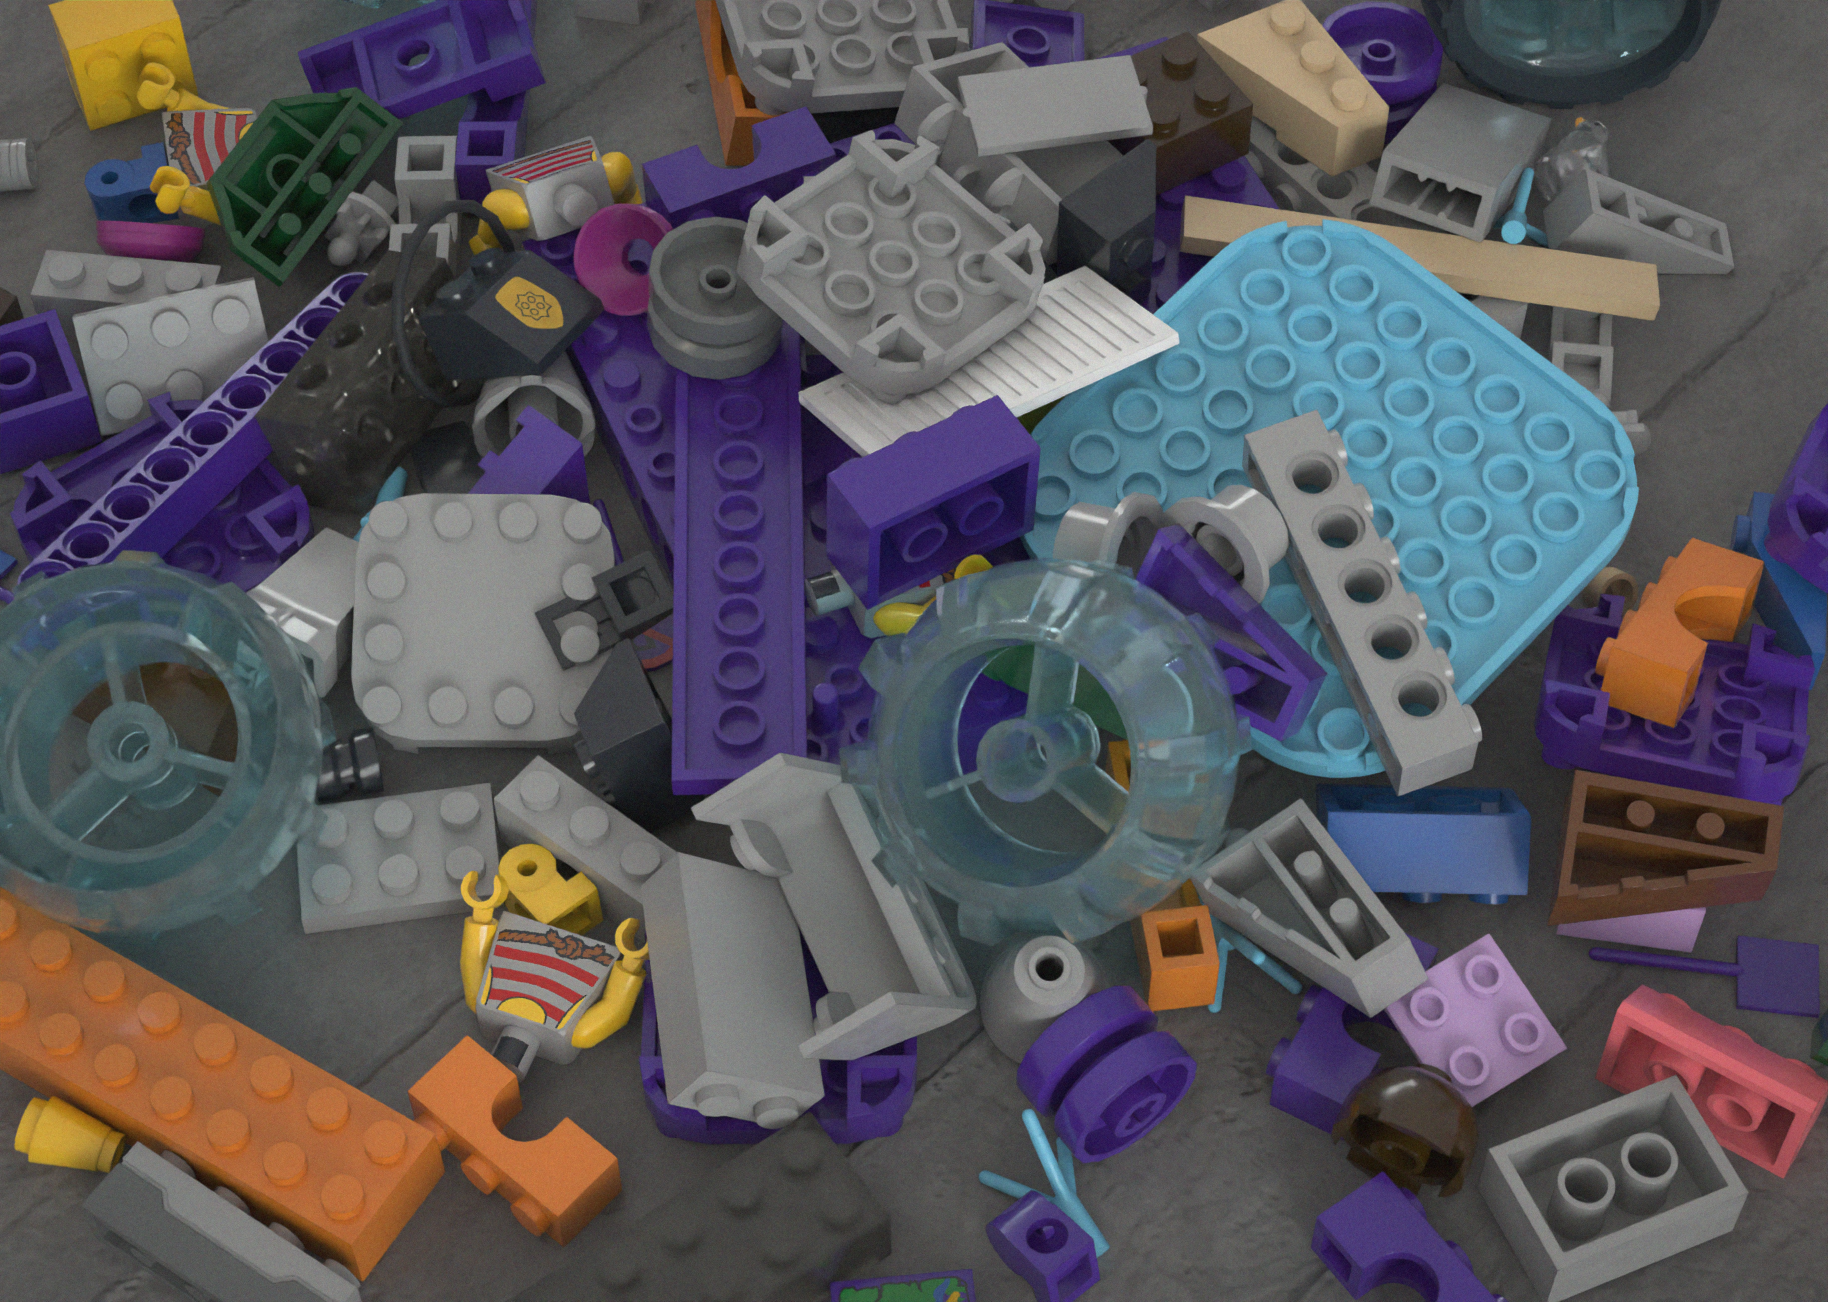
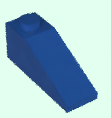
[1730,491,1827,690]

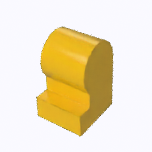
[498,844,603,936]

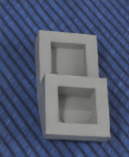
[1548,306,1614,402]

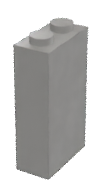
[1369,83,1552,242]
[640,852,825,1129]

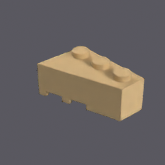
[1197,0,1389,176]

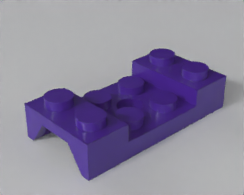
[298,0,546,119]

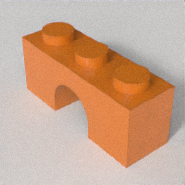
[407,1035,622,1247]

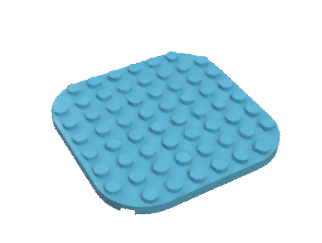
[1020,219,1639,778]

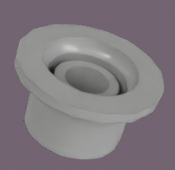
[1157,485,1289,603]
[1053,492,1163,621]

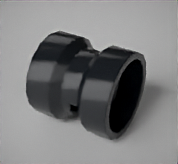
[308,727,384,802]

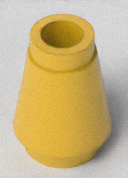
[14,1096,126,1174]

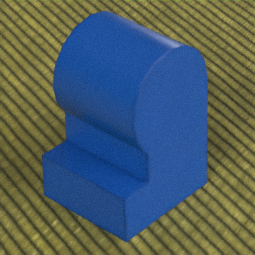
[84,142,180,223]

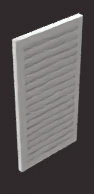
[798,266,1179,457]

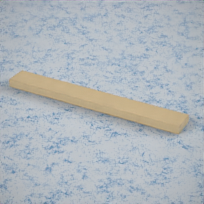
[1180,196,1660,321]

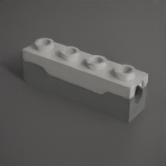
[81,1141,362,1302]

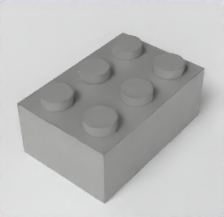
[1478,1075,1749,1302]

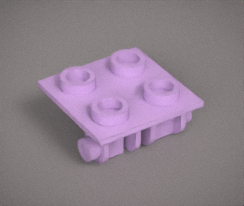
[1384,934,1567,1107]

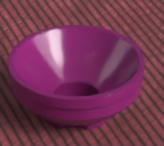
[574,204,673,316]
[96,221,206,263]

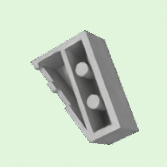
[1188,798,1428,1018]

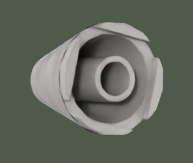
[472,350,596,458]
[980,936,1114,1064]

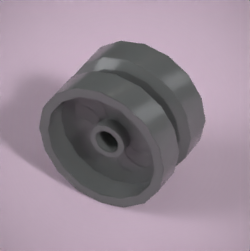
[647,217,784,380]

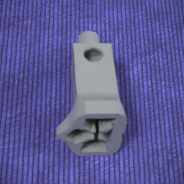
[217,527,359,700]

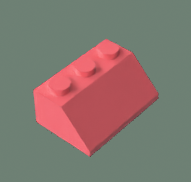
[1595,984,1828,1179]

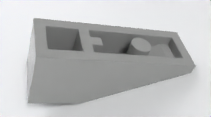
[1543,168,1734,275]

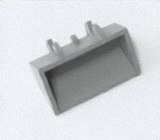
[895,42,1123,265]

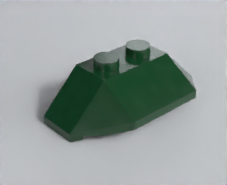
[206,87,403,287]

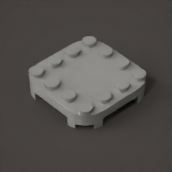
[715,0,969,115]
[737,130,1046,403]
[351,493,615,755]

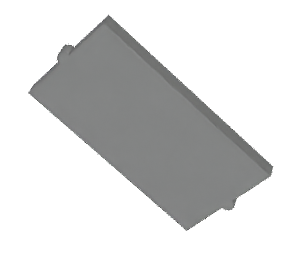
[958,55,1153,157]

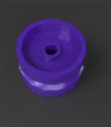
[1322,1,1443,144]
[1016,985,1197,1163]

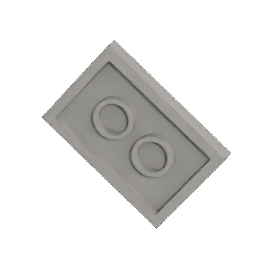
[72,277,269,436]
[294,783,505,934]

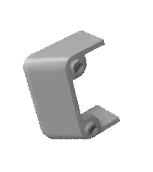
[691,753,977,1060]

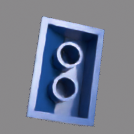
[1316,784,1531,904]

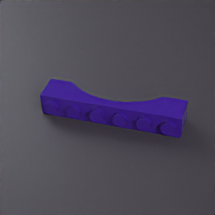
[455,0,537,205]

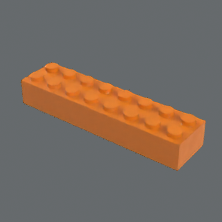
[0,887,445,1282]

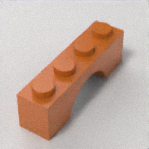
[695,0,788,166]
[1595,538,1765,728]
[1105,740,1220,1011]

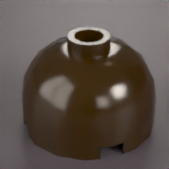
[1331,1064,1479,1197]

